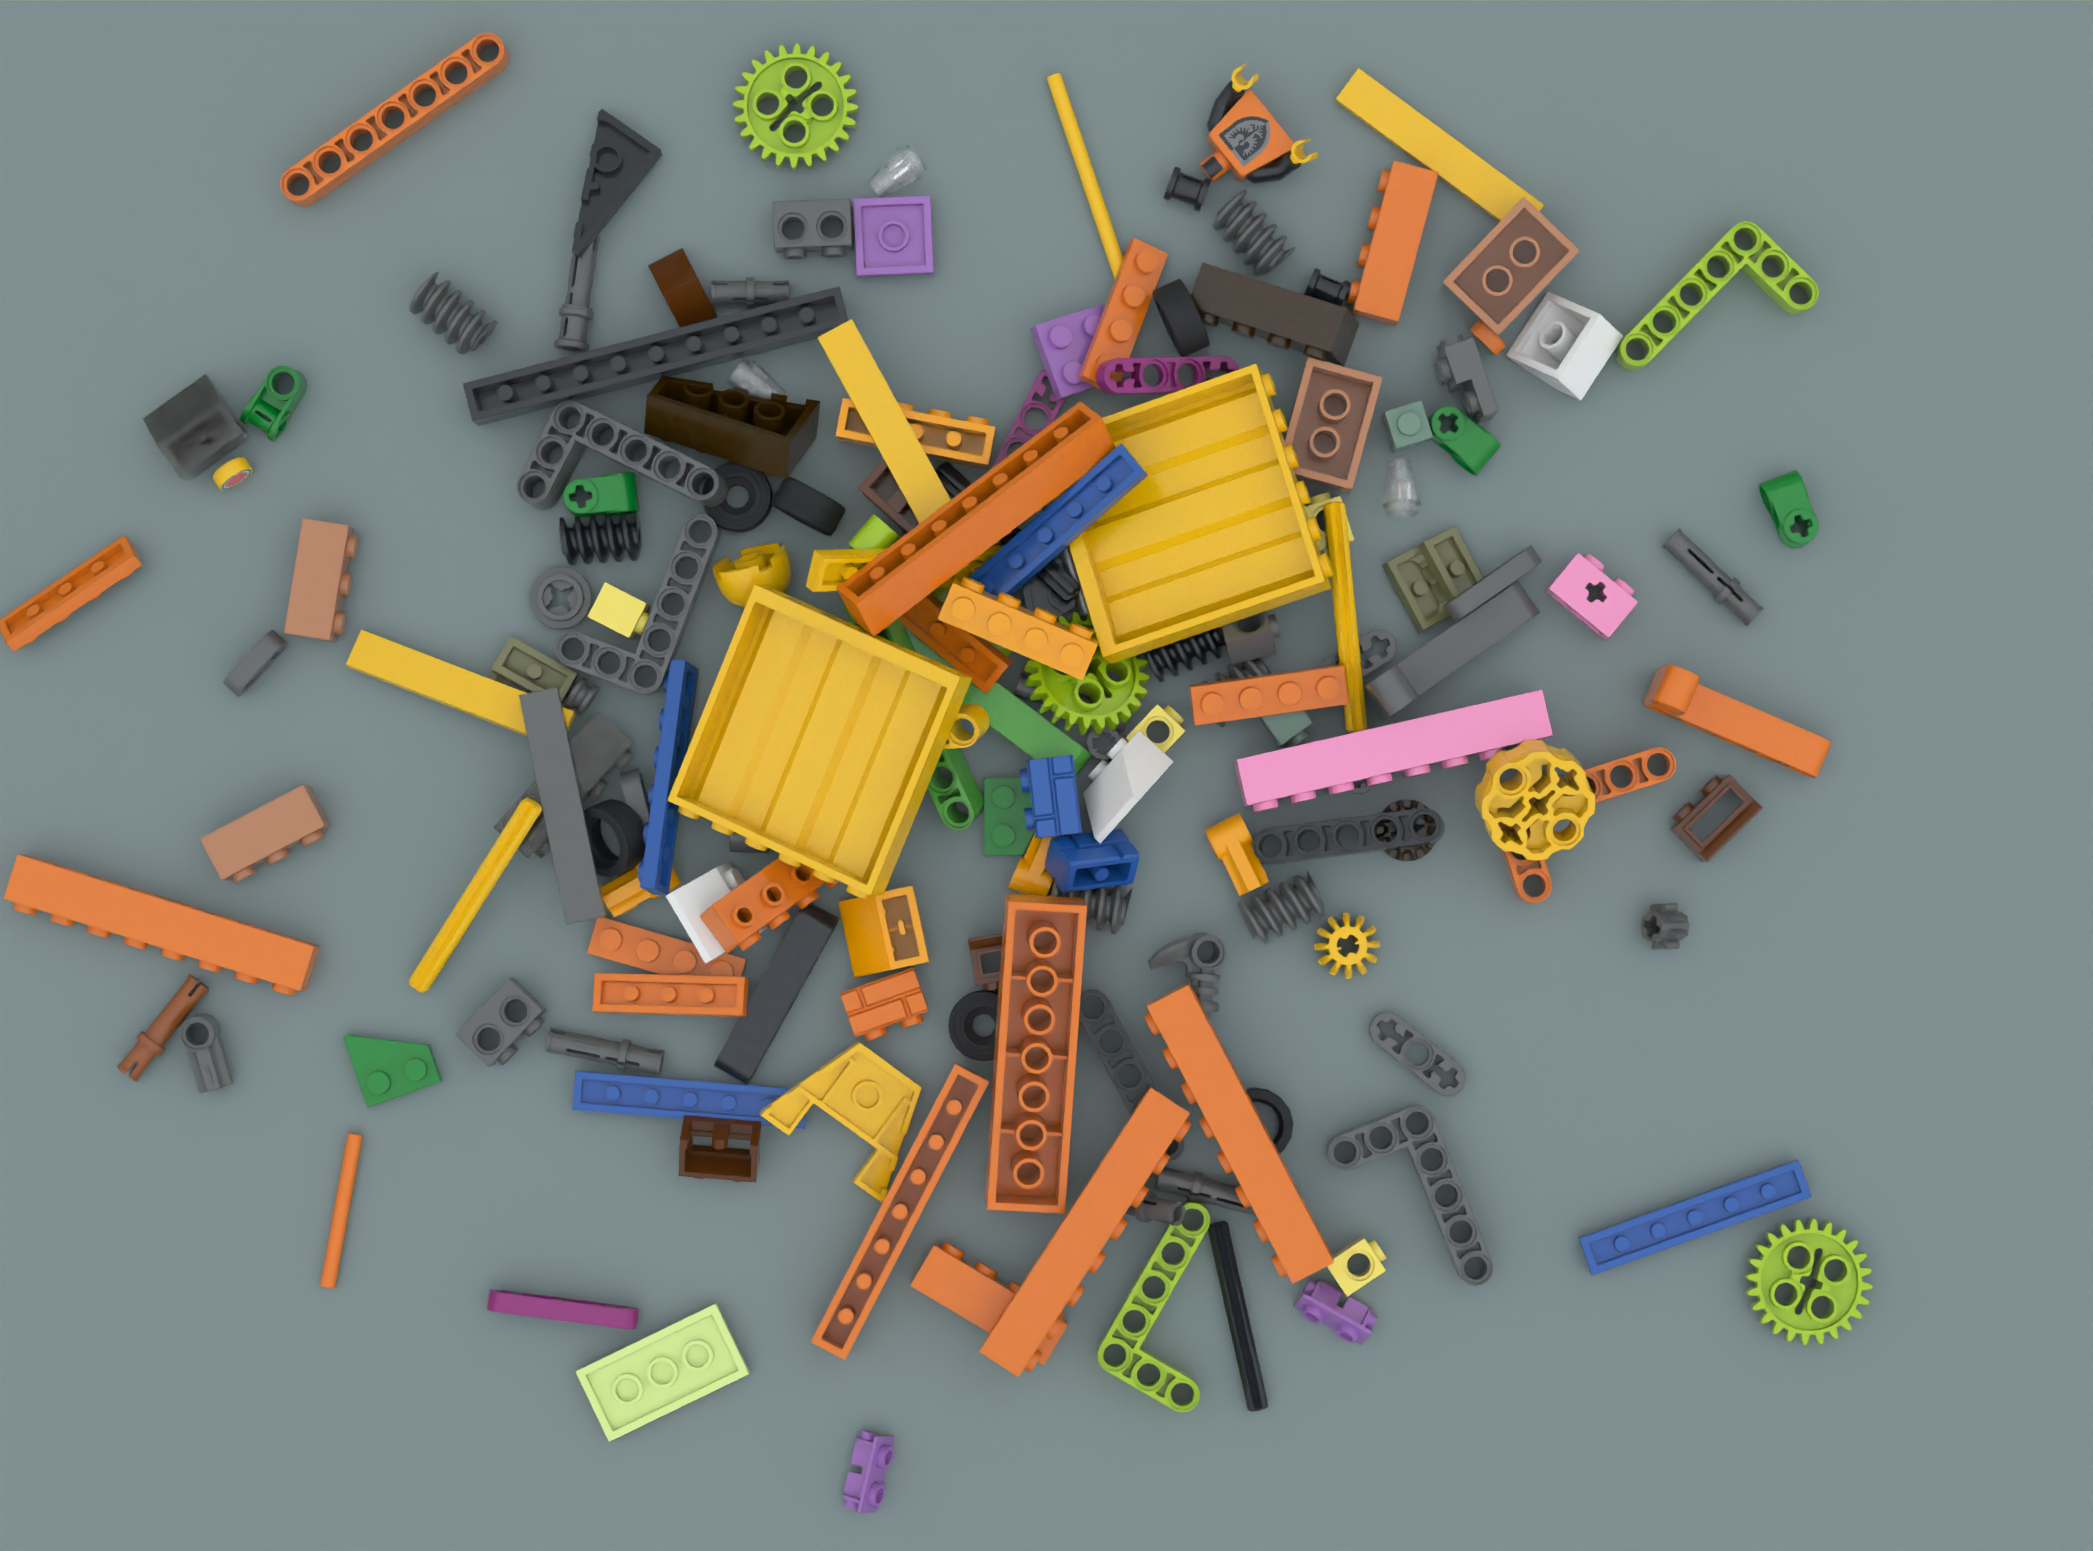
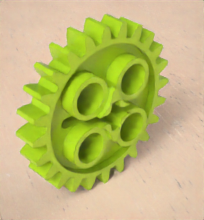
[733,43,859,171]
[1023,612,1150,735]
[1744,1218,1873,1345]

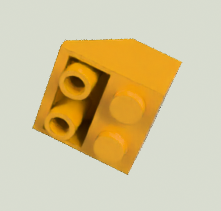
[838,885,930,978]

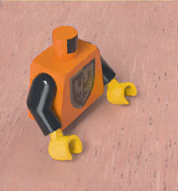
[1199,63,1319,184]

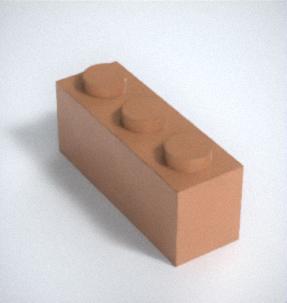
[284,518,359,642]
[200,785,331,883]

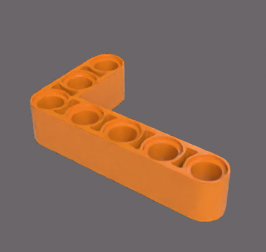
[1642,664,1832,778]
[1499,747,1676,903]

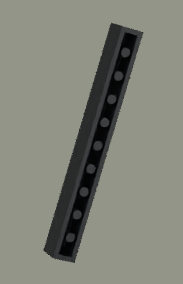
[463,286,849,426]

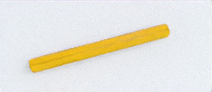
[1323,501,1367,732]
[409,797,542,993]

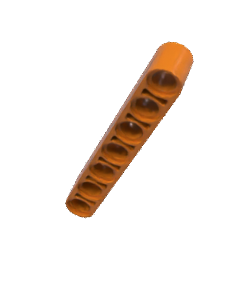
[280,33,509,207]

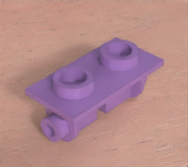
[1293,1279,1378,1345]
[842,1430,894,1513]

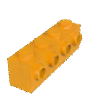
[835,398,996,469]
[937,577,1098,680]

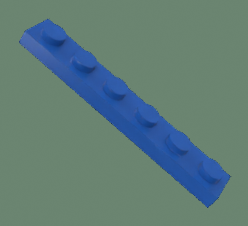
[968,444,1148,596]
[638,659,699,896]
[572,1071,806,1129]
[1578,1160,1812,1275]

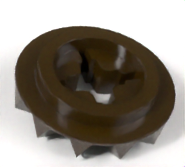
[1377,799,1436,861]

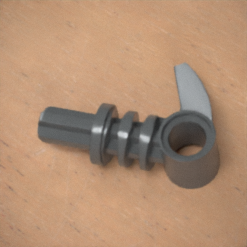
[1148,932,1226,1020]

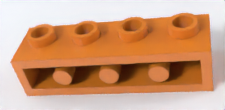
[700,859,840,954]

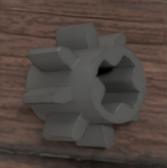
[1641,903,1689,950]

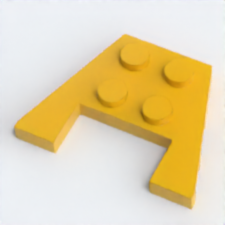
[759,1041,921,1203]

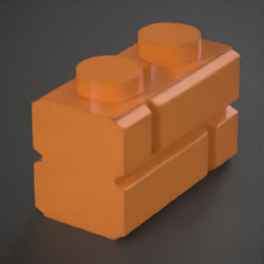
[840,967,929,1041]

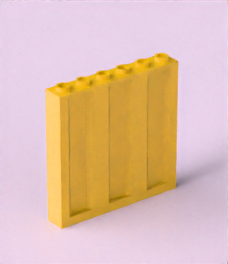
[1055,364,1334,664]
[667,584,973,899]

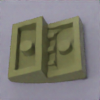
[1382,526,1483,633]
[488,636,578,738]

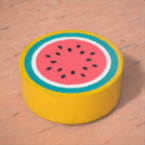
[212,457,253,491]

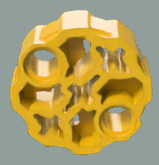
[1475,740,1595,860]

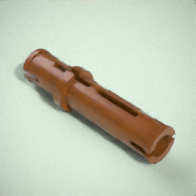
[117,974,209,1082]

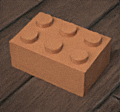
[1443,197,1580,336]
[1284,357,1383,494]

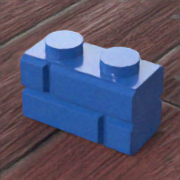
[1020,755,1082,838]
[1045,829,1139,893]

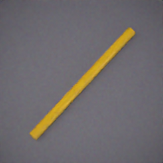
[1046,73,1123,280]

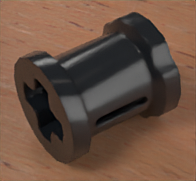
[1163,166,1211,212]
[1304,268,1351,306]

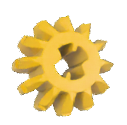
[1314,913,1380,979]

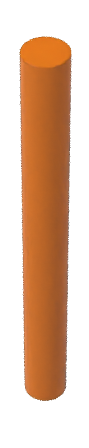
[320,1133,363,1288]

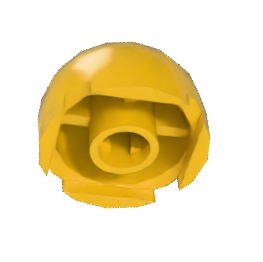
[712,542,792,608]

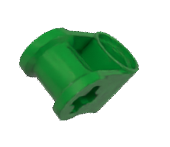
[240,366,307,442]
[1428,406,1501,476]
[1759,470,1819,548]
[563,472,640,517]

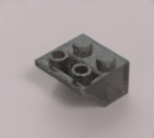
[143,374,251,482]

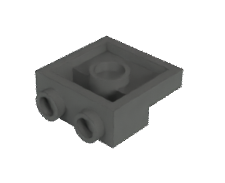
[1434,334,1499,424]

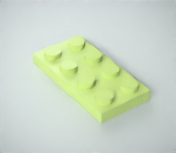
[575,1303,750,1442]

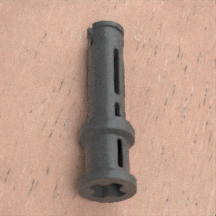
[554,236,600,352]

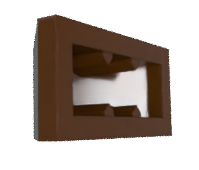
[648,248,718,327]

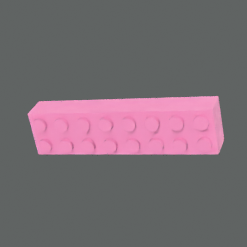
[1234,690,1553,812]

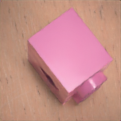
[1545,553,1638,640]

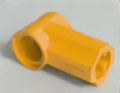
[1204,813,1269,896]
[1008,833,1070,896]
[600,863,682,918]

